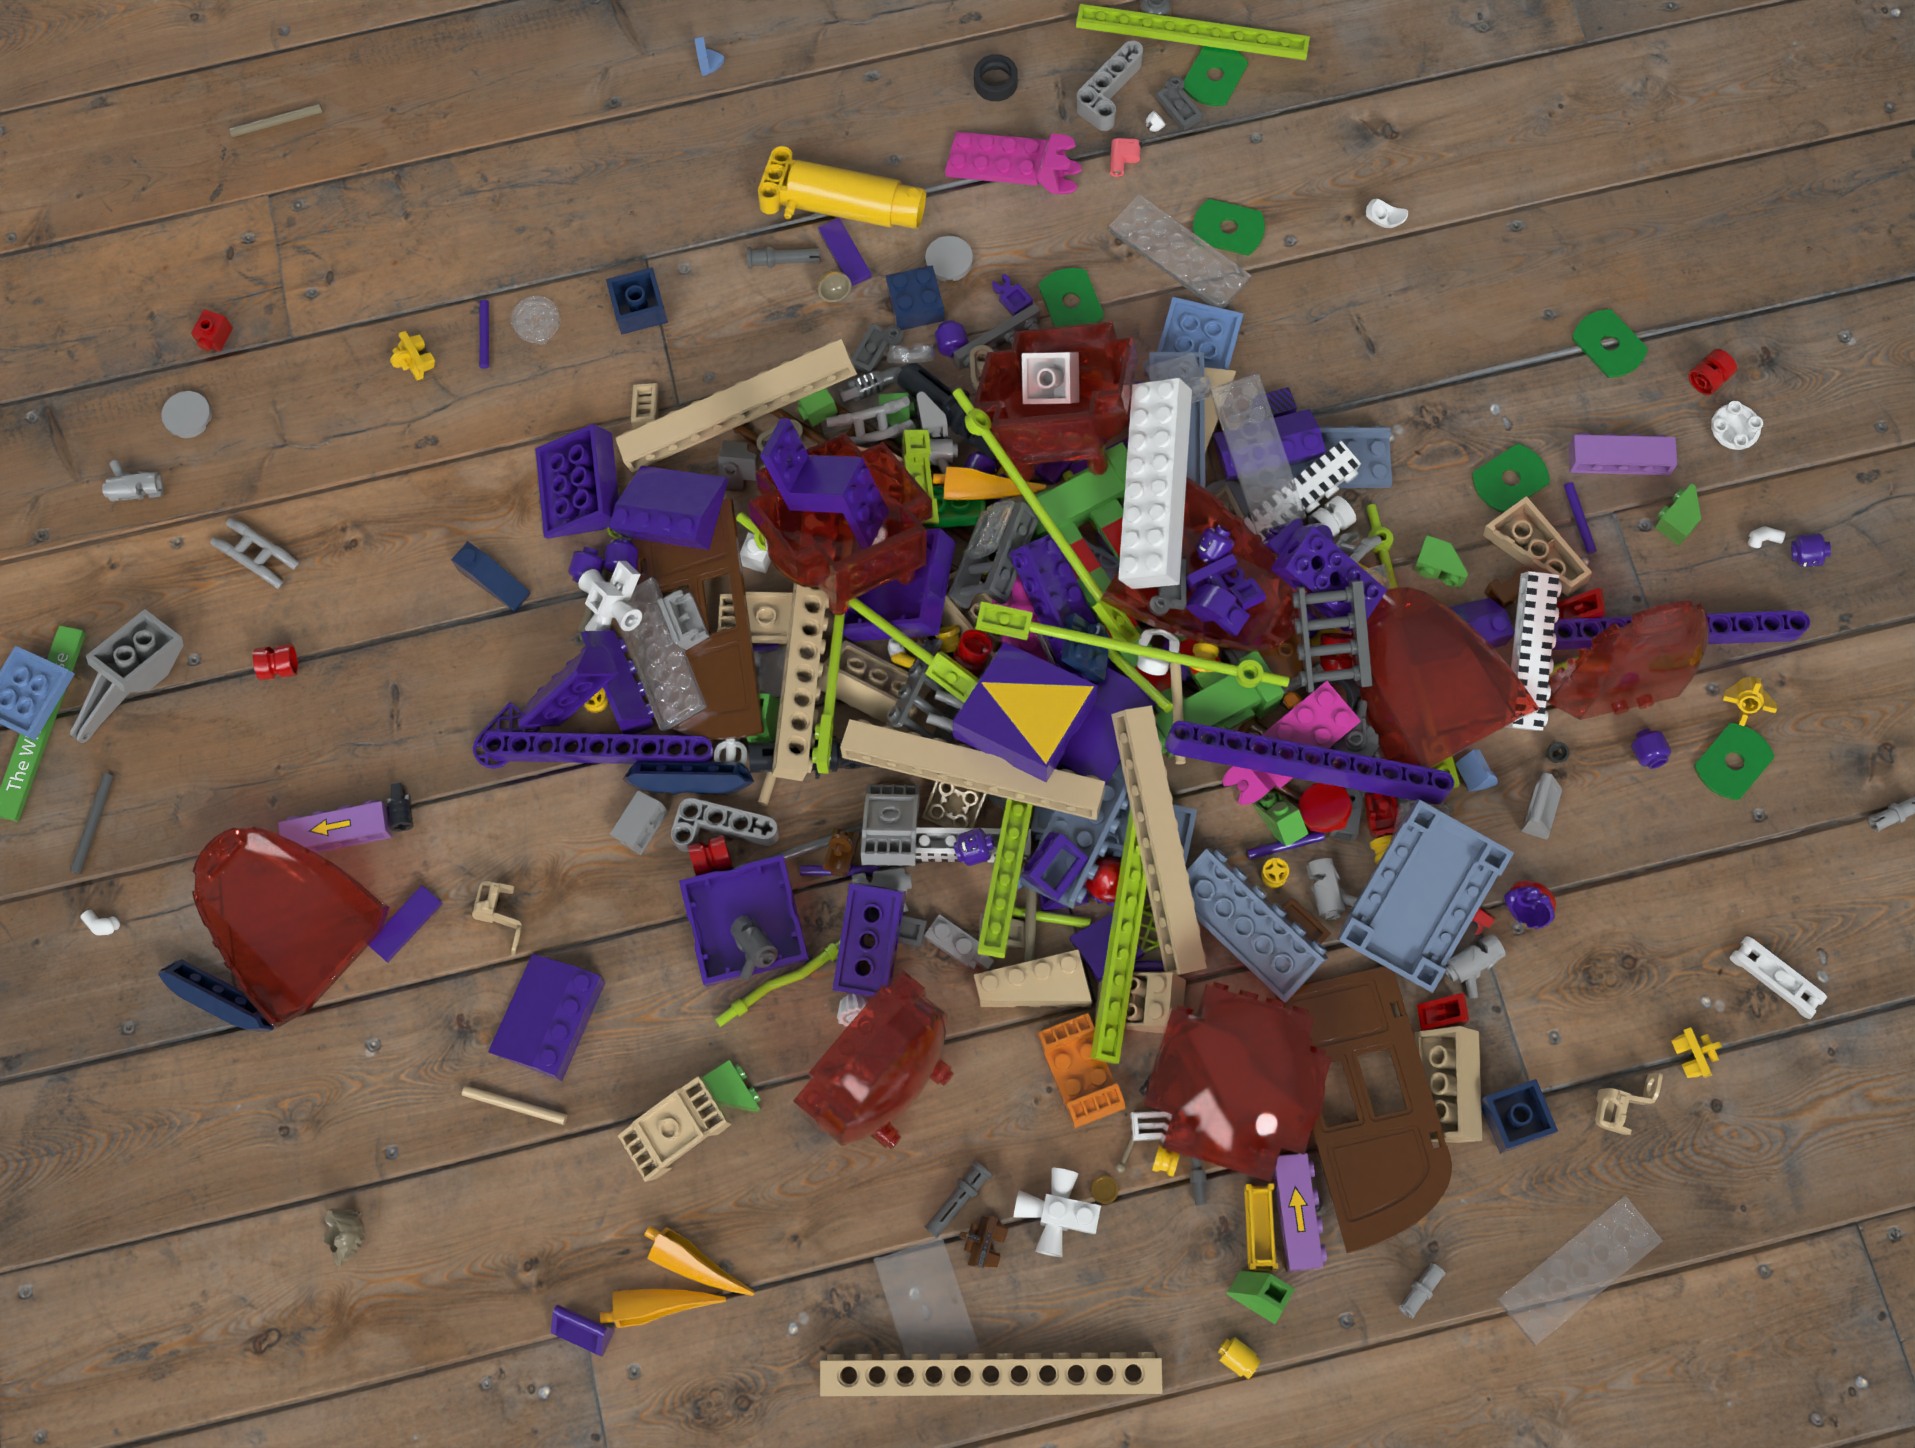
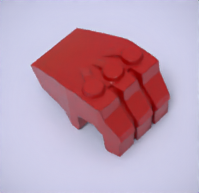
[1364,792,1402,839]

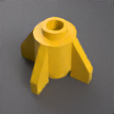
[1723,677,1777,726]

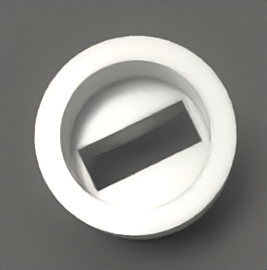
[1146,110,1166,132]

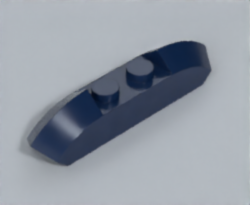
[623,761,754,795]
[158,959,276,1032]

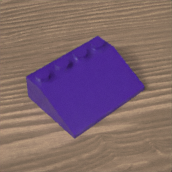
[535,423,619,539]
[609,466,729,550]
[488,954,605,1081]

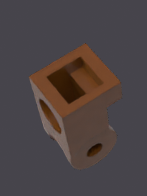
[1484,567,1535,609]

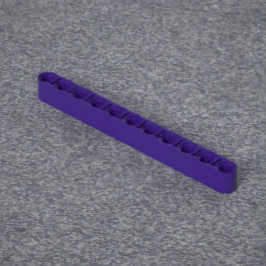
[1552,610,1810,650]
[1165,721,1455,804]

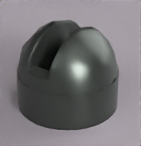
[1546,742,1569,763]

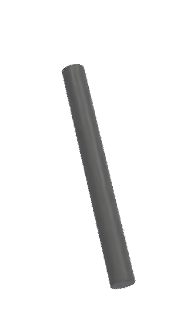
[70,773,114,874]

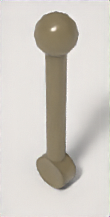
[1115,1120,1144,1173]

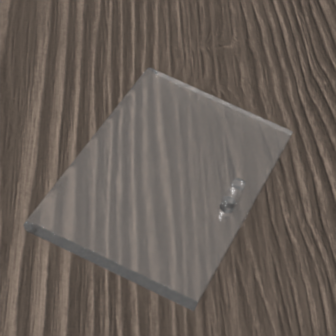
[874,1236,980,1376]

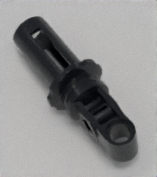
[897,361,1009,460]
[748,730,878,779]

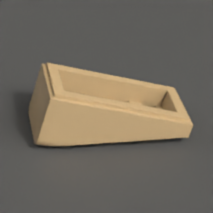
[631,383,659,430]

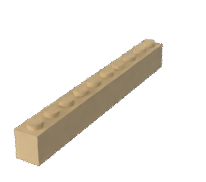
[615,339,857,472]
[1111,706,1207,975]
[840,719,1105,820]

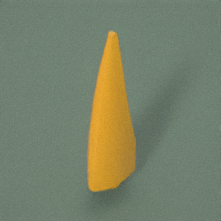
[933,466,1046,500]
[644,1226,755,1296]
[600,1289,726,1328]

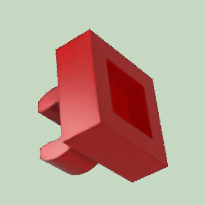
[1472,907,1495,935]

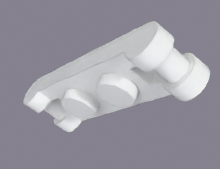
[1730,936,1827,1019]

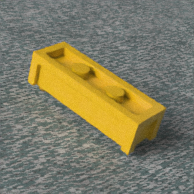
[1244,1184,1278,1271]

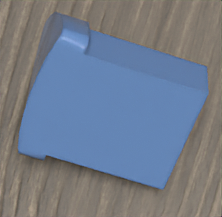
[694,37,725,76]
[1455,749,1498,792]

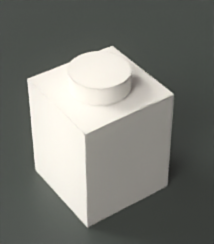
[740,532,775,574]

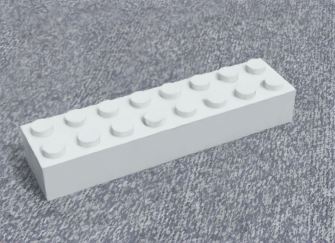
[1119,378,1192,589]

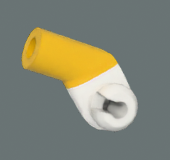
[888,639,917,669]

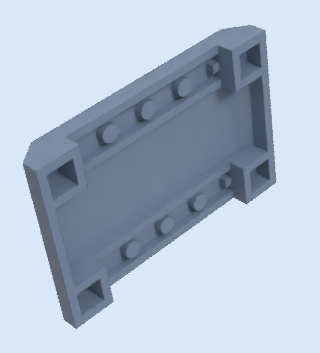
[1337,799,1514,993]

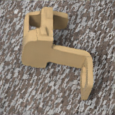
[472,881,521,955]
[1595,1072,1663,1135]

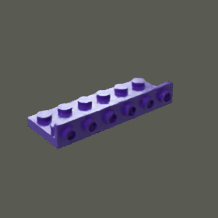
[1009,534,1119,683]

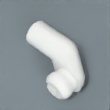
[1747,526,1786,548]
[80,910,120,935]

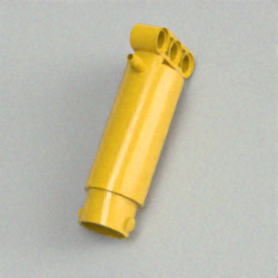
[758,146,926,230]

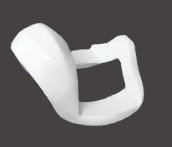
[1137,629,1180,675]

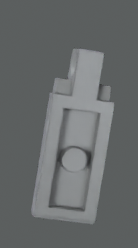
[924,914,994,971]

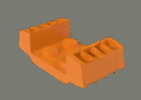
[1036,1013,1125,1128]

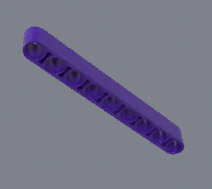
[481,732,714,764]

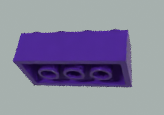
[1213,409,1326,482]
[1394,598,1515,667]
[581,630,655,735]
[518,645,618,727]

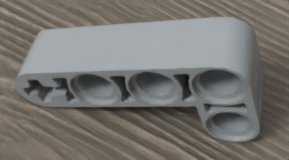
[1076,41,1143,131]
[671,798,780,852]

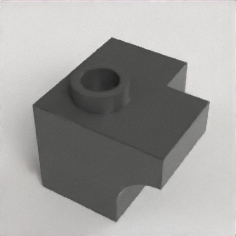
[718,440,757,490]

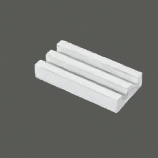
[1130,1110,1188,1141]

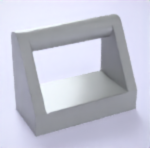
[917,392,948,439]
[1521,773,1562,840]

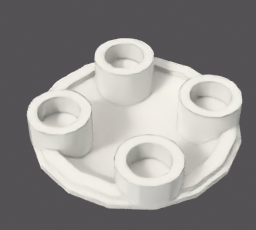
[1711,401,1763,450]

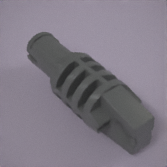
[837,365,902,402]

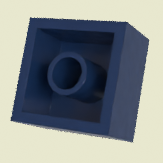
[886,265,945,330]
[606,267,668,335]
[1481,1079,1558,1154]

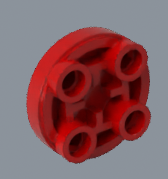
[1298,783,1352,833]

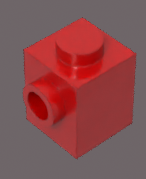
[191,309,233,352]

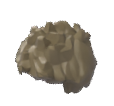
[324,1208,365,1266]

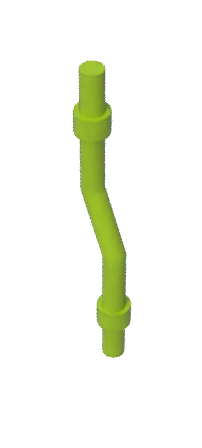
[714,940,840,1027]

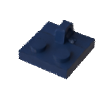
[1061,613,1110,684]

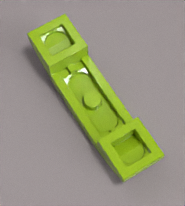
[903,430,939,525]

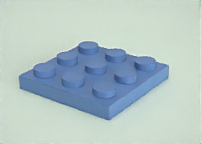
[1157,297,1243,370]
[0,646,75,741]

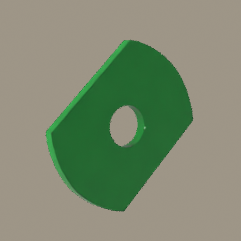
[1183,46,1248,106]
[1193,199,1265,256]
[1038,268,1104,334]
[1572,309,1648,378]
[1472,444,1550,513]
[1694,723,1775,800]

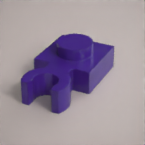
[992,274,1033,316]
[1224,568,1266,610]

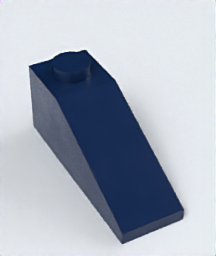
[451,541,531,612]

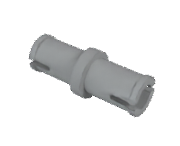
[1868,795,1915,832]
[1398,1263,1446,1319]

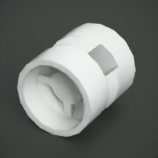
[1308,496,1356,538]

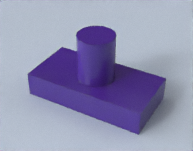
[1186,553,1237,592]

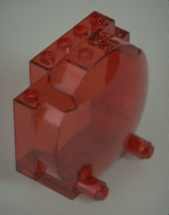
[973,321,1138,481]
[749,433,932,615]
[793,970,954,1150]
[1142,981,1332,1182]

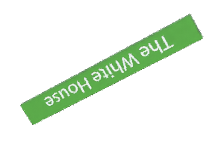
[0,626,86,822]

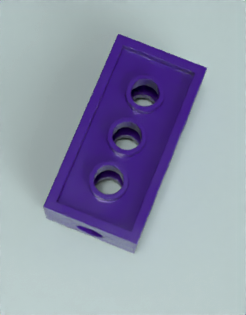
[1271,526,1387,631]
[832,882,907,999]

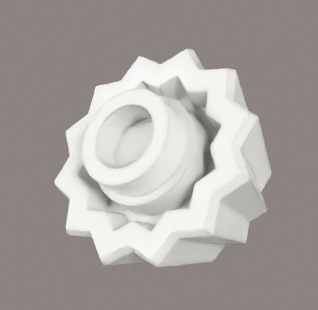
[837,994,874,1027]

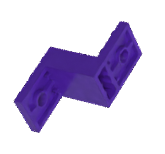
[760,418,889,549]

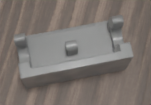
[658,590,710,650]
[610,791,669,855]

